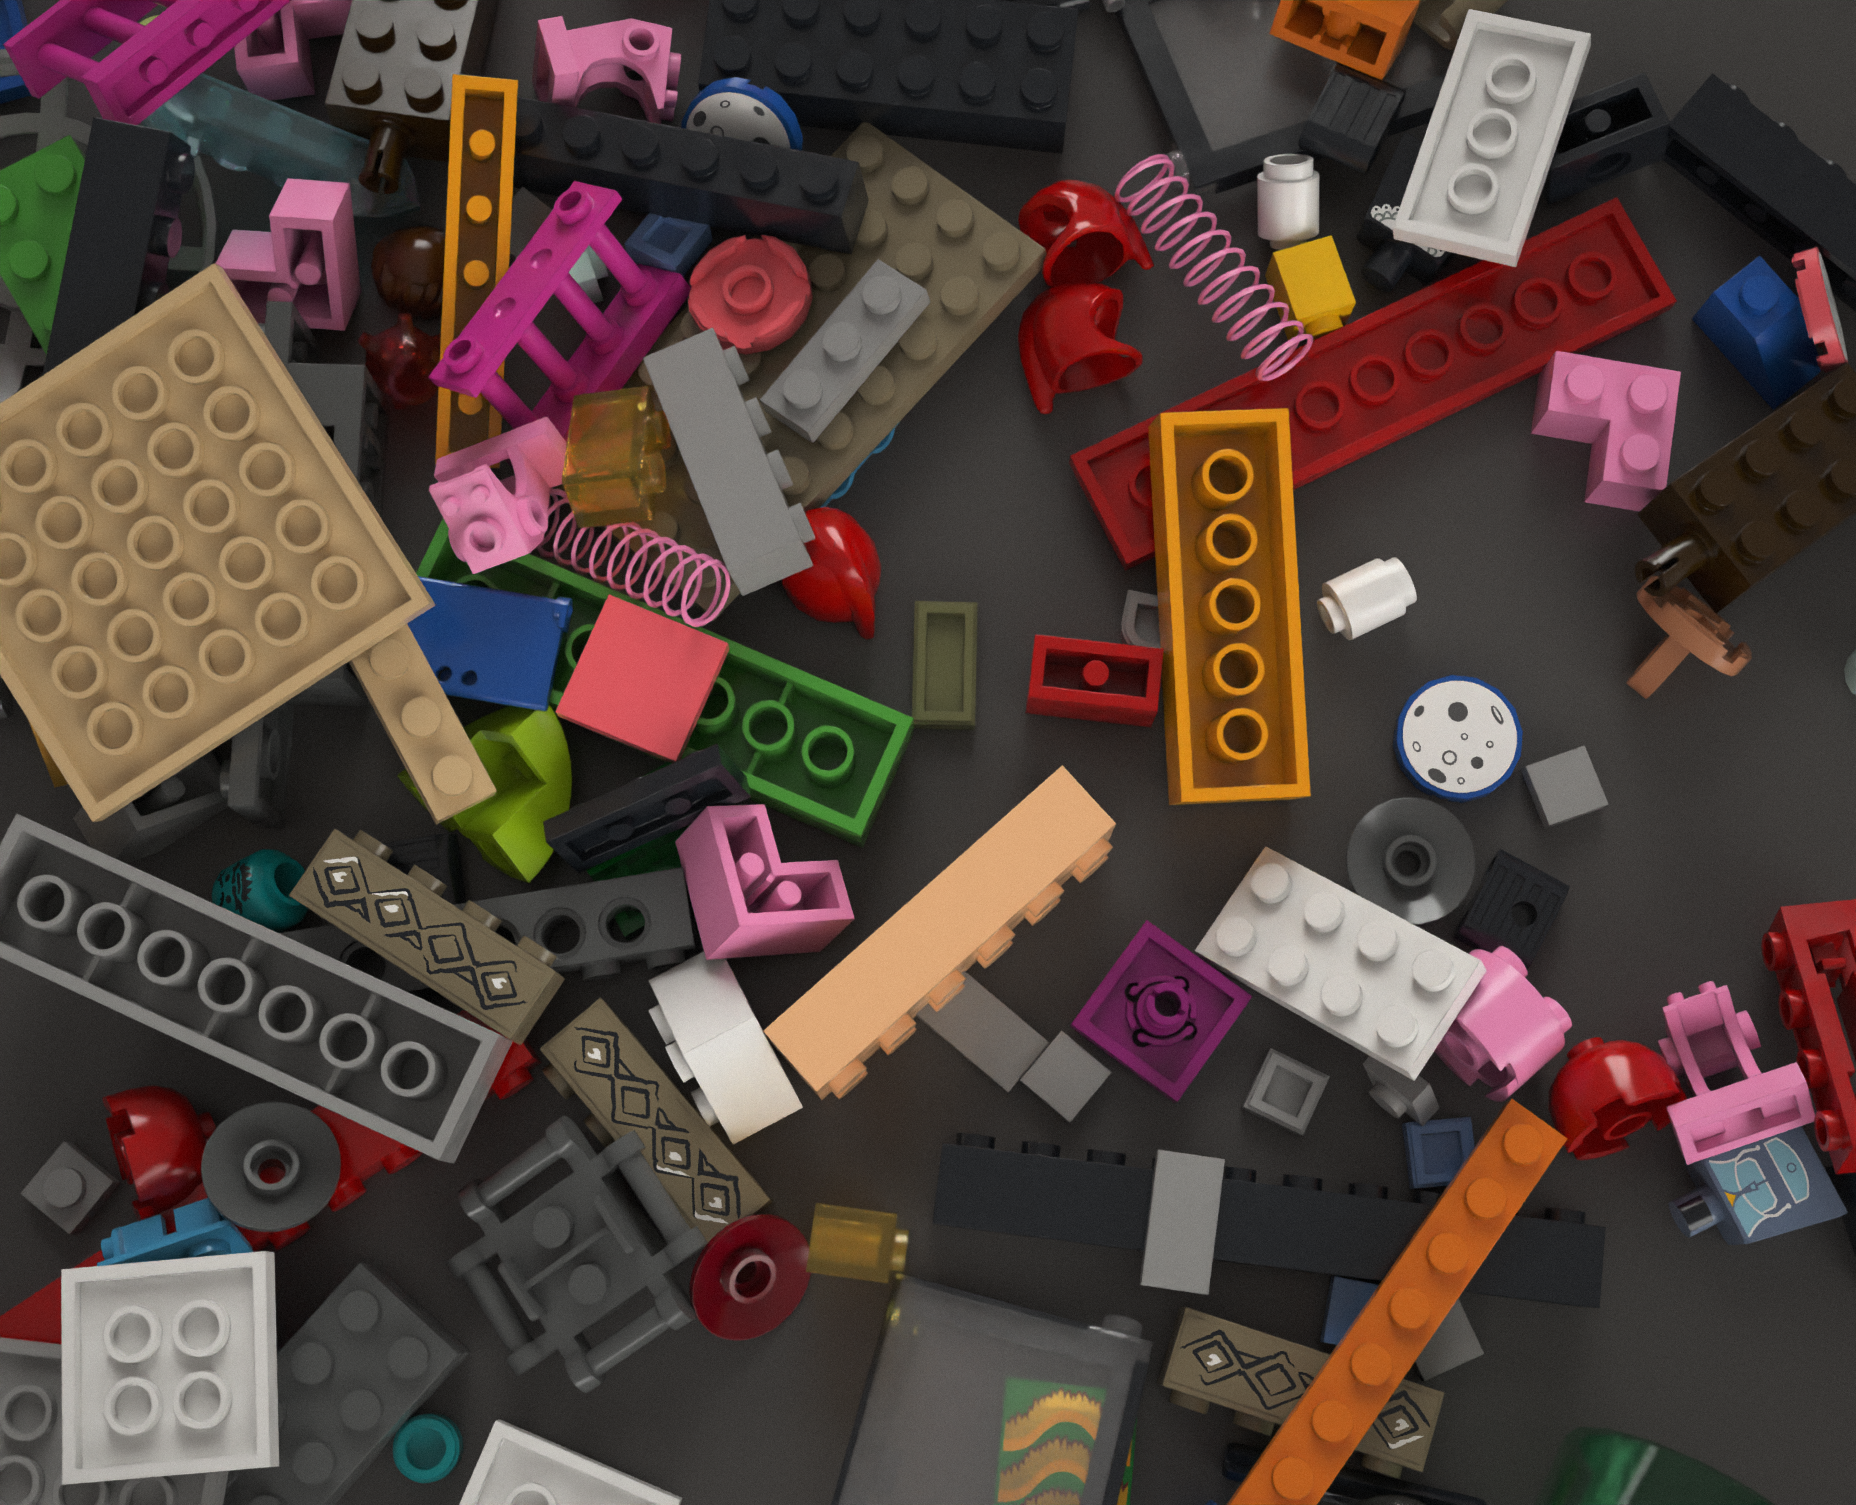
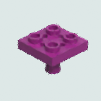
[1070,920,1253,1103]

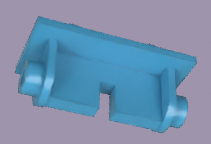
[97,1198,253,1266]

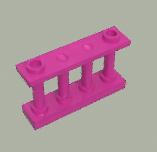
[3,0,291,125]
[428,181,691,469]

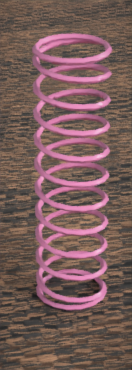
[1114,154,1313,381]
[535,488,731,627]

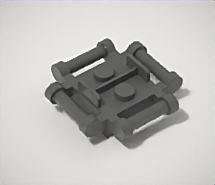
[445,1116,708,1393]

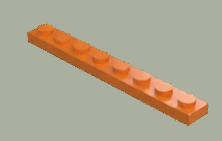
[1227,1099,1568,1505]

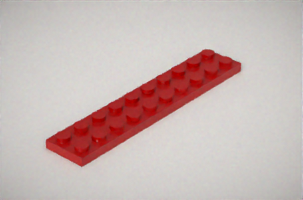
[1069,197,1677,571]

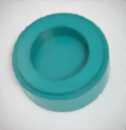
[393,1413,463,1483]

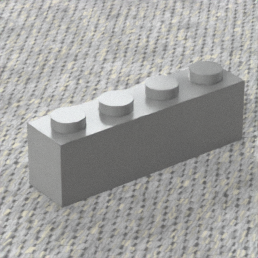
[643,328,816,596]

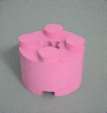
[1434,946,1572,1102]

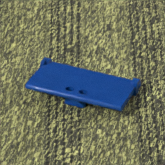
[407,576,573,712]

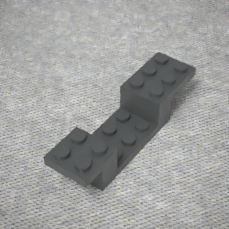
[220,301,390,829]

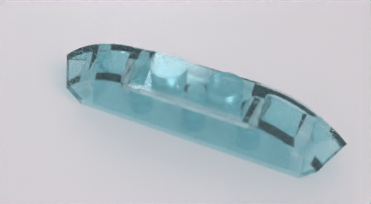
[141,73,421,218]

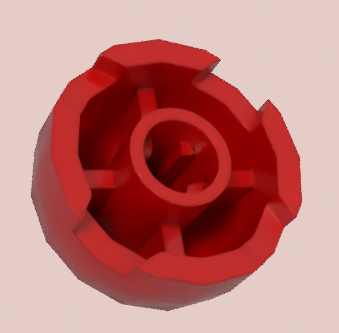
[1549,1037,1687,1161]
[103,1085,216,1221]

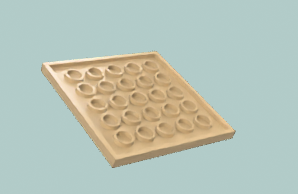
[0,263,436,822]

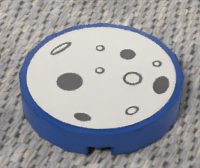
[681,77,803,151]
[1393,675,1523,803]

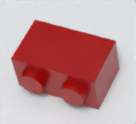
[1025,634,1164,727]

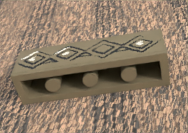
[289,829,565,1045]
[540,997,774,1247]
[1157,1306,1445,1479]

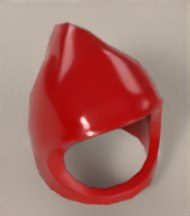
[1018,180,1154,288]
[1018,282,1143,414]
[782,507,881,640]

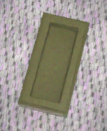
[912,601,978,730]

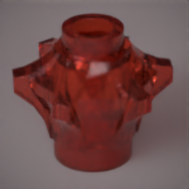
[358,314,441,409]

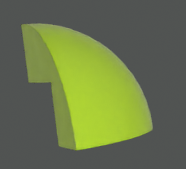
[397,705,572,883]

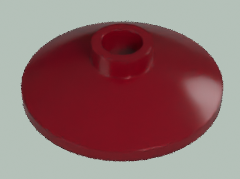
[689,1214,812,1341]

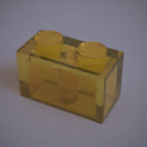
[562,386,671,528]
[806,1203,909,1283]

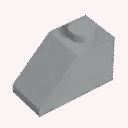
[73,751,228,864]

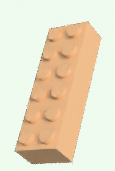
[763,765,1116,1101]

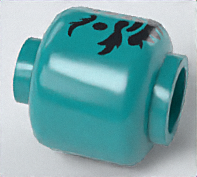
[212,849,309,933]

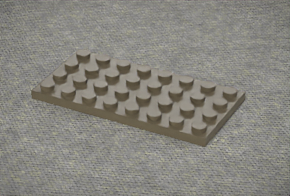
[553,122,1047,622]

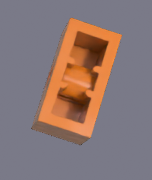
[1269,0,1421,81]

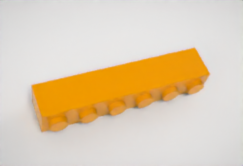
[435,74,518,468]

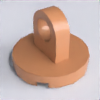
[1626,576,1752,699]

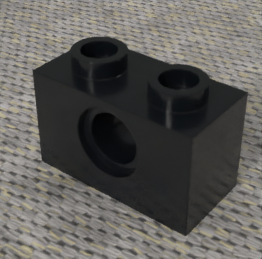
[1542,72,1670,205]

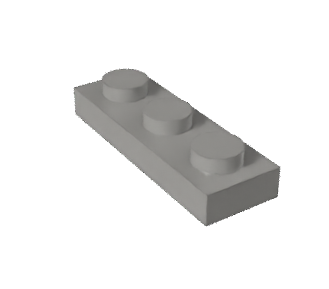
[760,259,930,443]

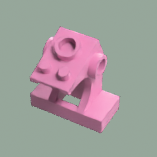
[532,16,681,124]
[429,416,580,574]
[1657,981,1815,1165]

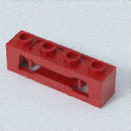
[1761,899,1856,1174]

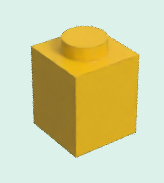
[1265,235,1356,340]

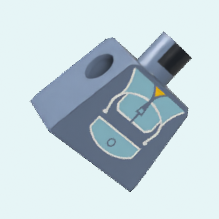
[1668,1126,1848,1245]

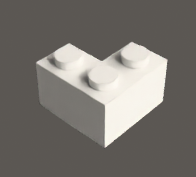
[648,951,803,1145]

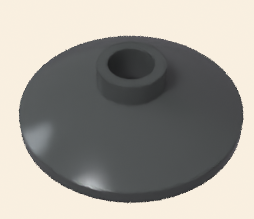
[1346,797,1476,925]
[201,1102,341,1232]

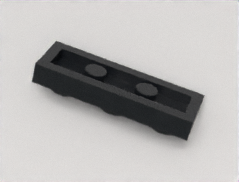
[543,744,751,873]

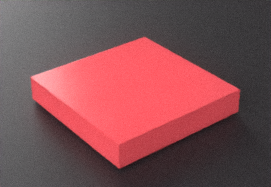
[555,594,730,764]

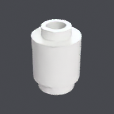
[1257,154,1320,250]
[1317,557,1417,640]

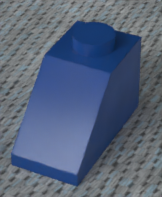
[1692,256,1821,410]

